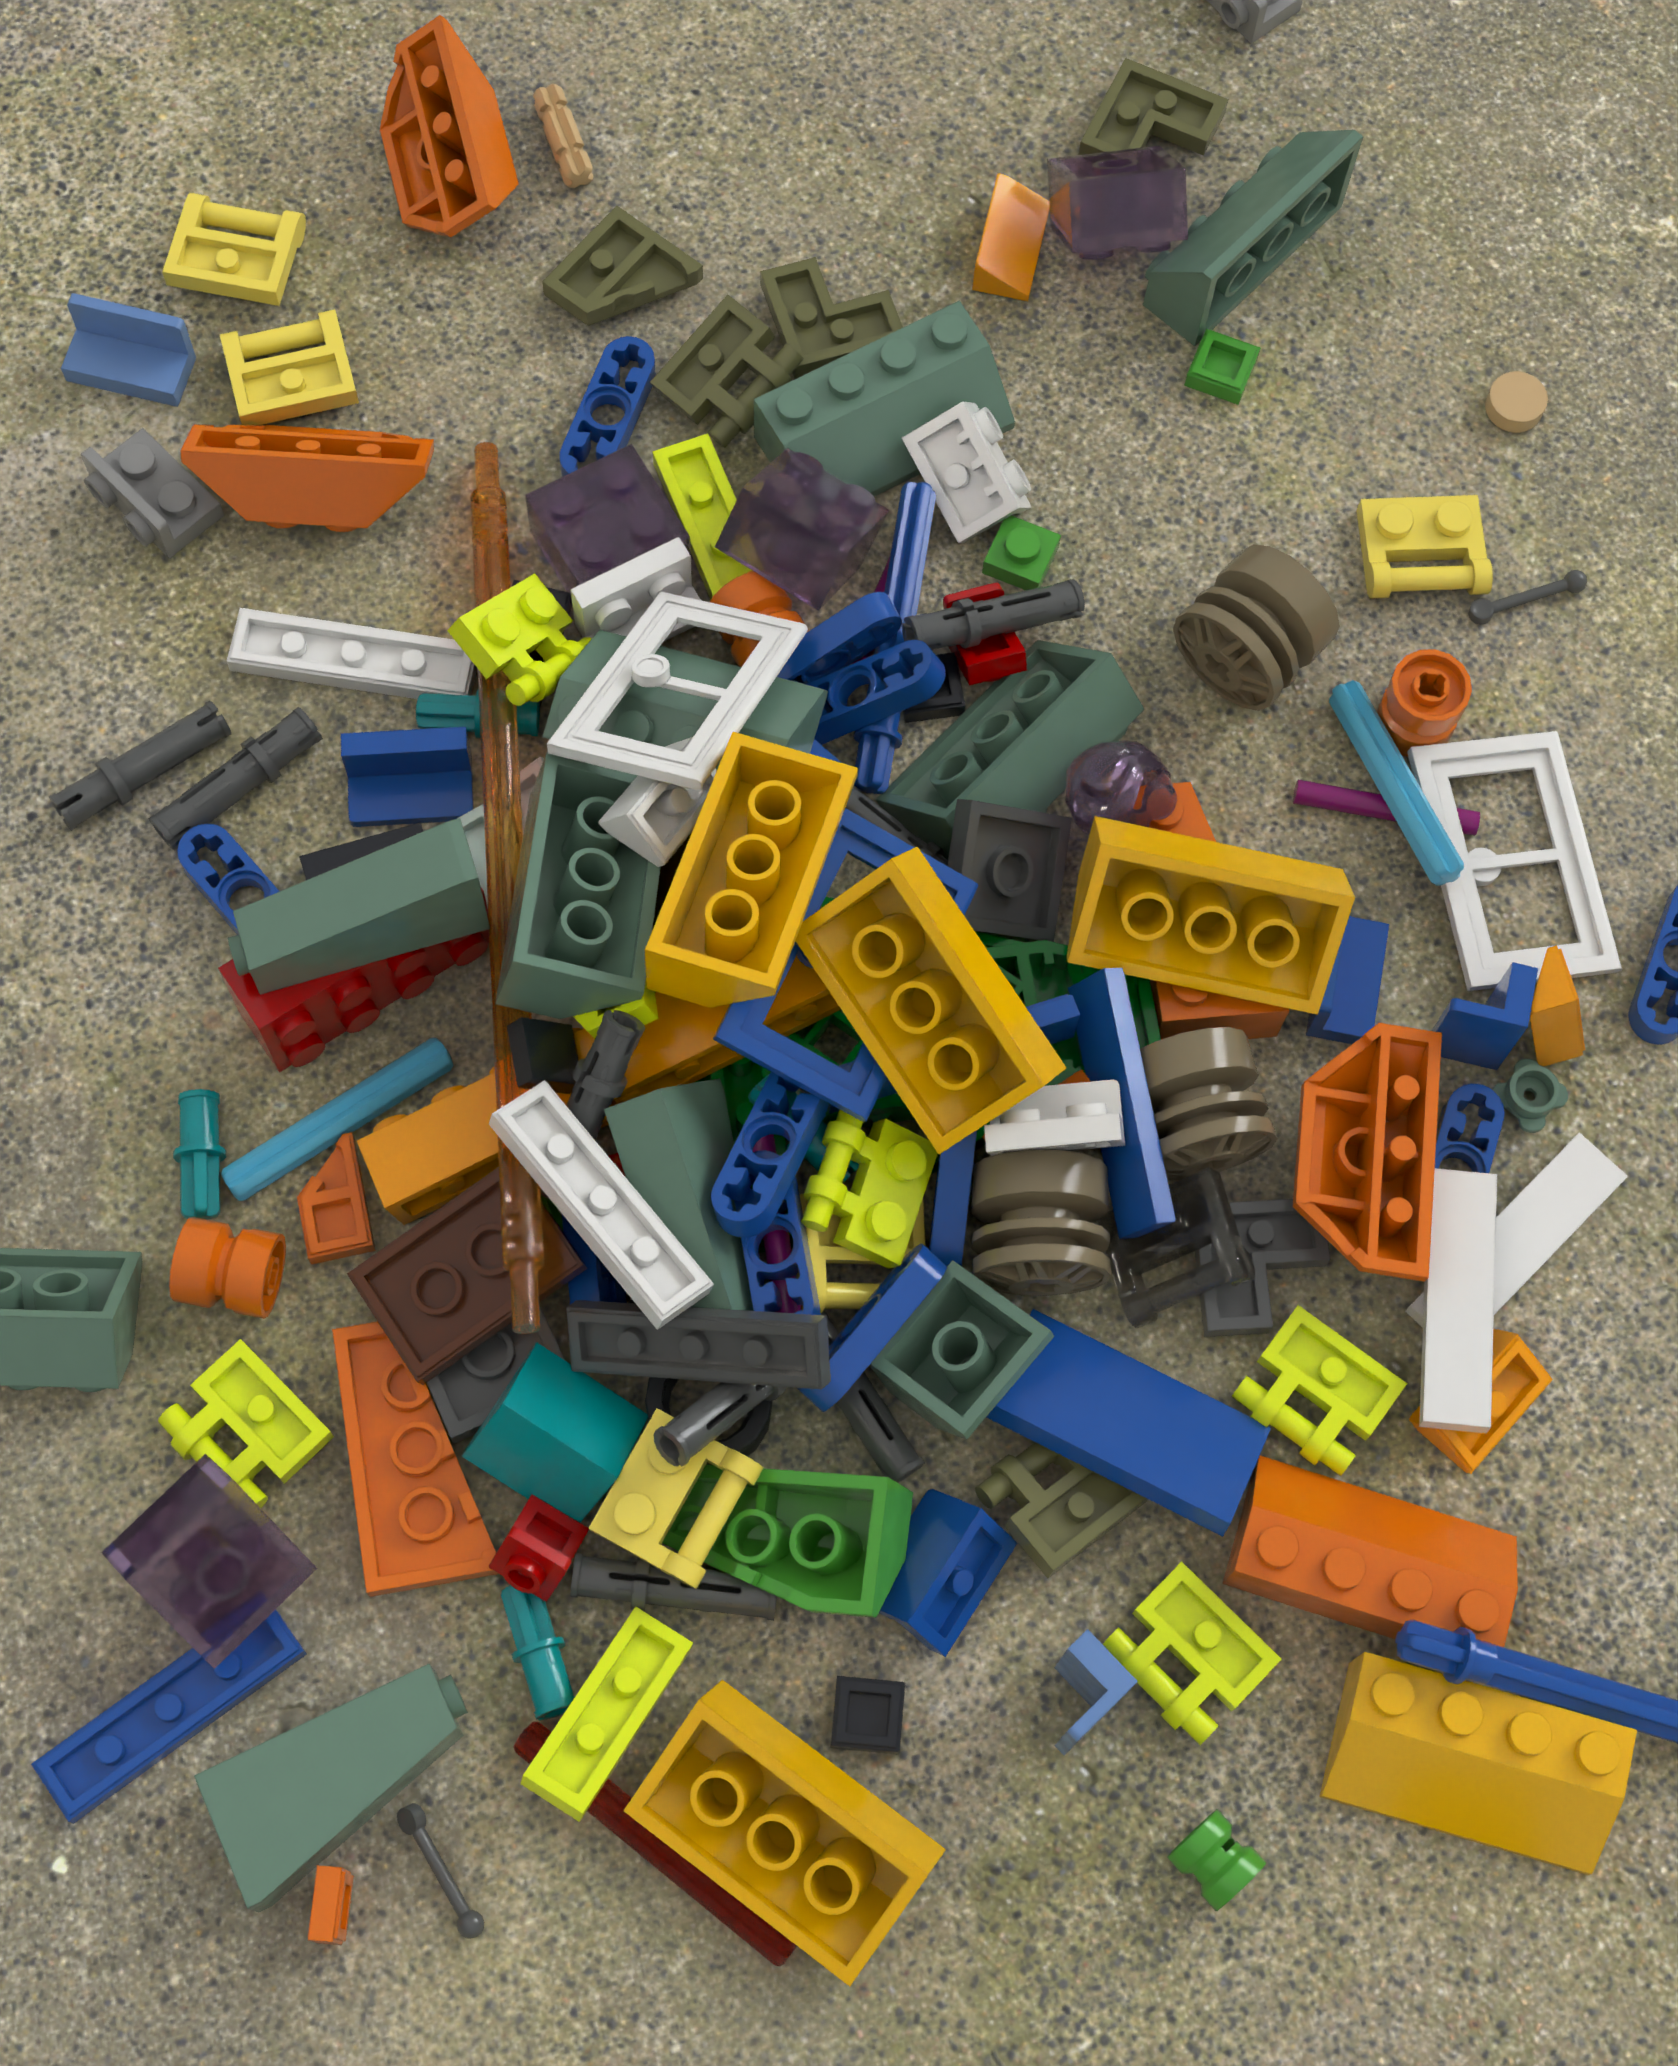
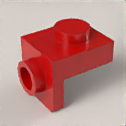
[943,582,1027,686]
[488,1494,589,1602]

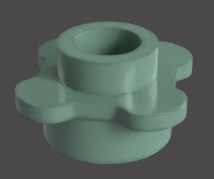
[1492,1059,1568,1133]

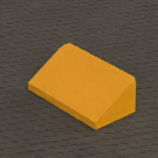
[972,173,1051,301]
[1530,945,1585,1067]
[1409,1328,1553,1474]

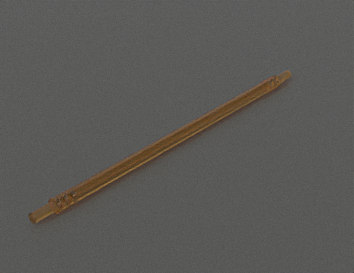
[470,442,544,1334]

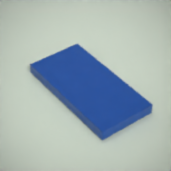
[986,1309,1272,1537]

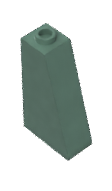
[228,818,490,995]
[604,1078,754,1311]
[194,1664,468,1913]

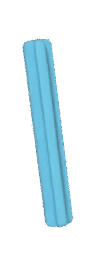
[1329,680,1464,886]
[221,1038,453,1201]

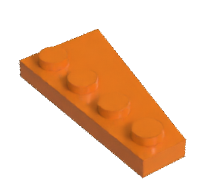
[332,1321,499,1597]

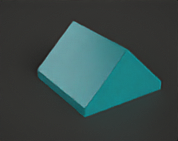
[461,1342,648,1523]

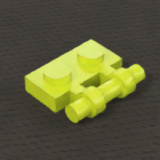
[447,573,592,706]
[801,1110,938,1269]
[1231,1305,1407,1476]
[158,1339,334,1516]
[1103,1561,1282,1745]

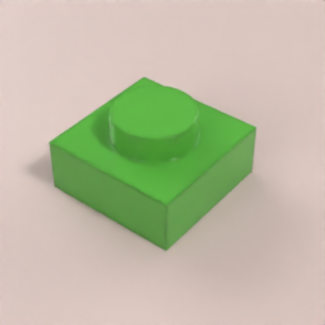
[982,516,1061,590]

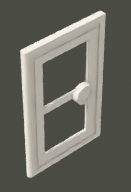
[547,591,808,790]
[1407,731,1622,991]

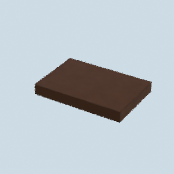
[347,1158,588,1385]

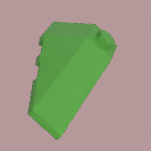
[662,1465,913,1618]

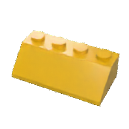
[645,732,858,1008]
[1067,816,1355,1015]
[795,846,1066,1154]
[1319,1652,1637,1875]
[623,1679,946,1987]

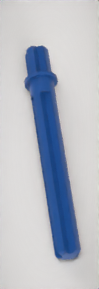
[853,482,936,794]
[1395,1620,1678,1744]

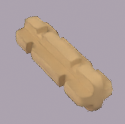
[533,84,593,188]

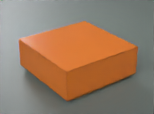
[308,1865,354,1945]

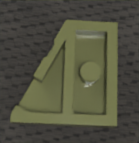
[542,205,703,326]

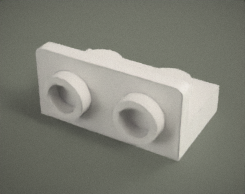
[902,401,1031,543]
[570,537,701,641]
[984,1079,1125,1156]

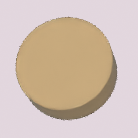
[1485,371,1548,433]

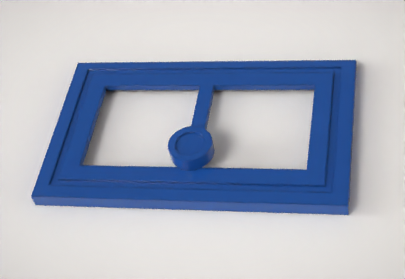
[713,808,979,1122]

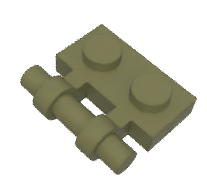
[650,294,803,448]
[975,1442,1148,1579]

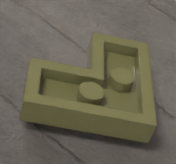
[1078,58,1229,177]
[760,257,903,379]

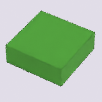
[1184,328,1261,405]

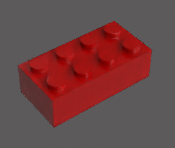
[218,888,495,1073]

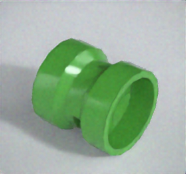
[1167,1809,1266,1911]

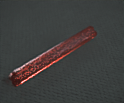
[513,1721,797,1966]

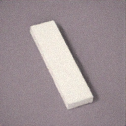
[227,608,477,699]
[489,1080,714,1330]
[1405,1132,1628,1328]
[1419,1168,1497,1434]

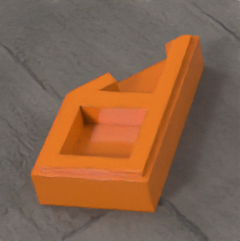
[297,1132,376,1265]

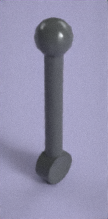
[1468,570,1587,625]
[397,1803,485,1939]

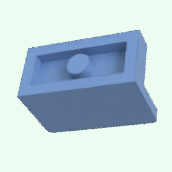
[61,293,196,407]
[1054,1629,1138,1755]

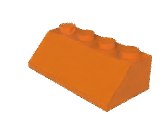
[1222,1455,1518,1647]

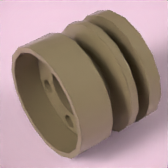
[1173,544,1340,711]
[1140,1027,1278,1181]
[971,1150,1111,1296]

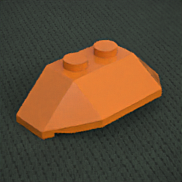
[380,15,519,238]
[180,424,434,532]
[1292,1023,1442,1282]

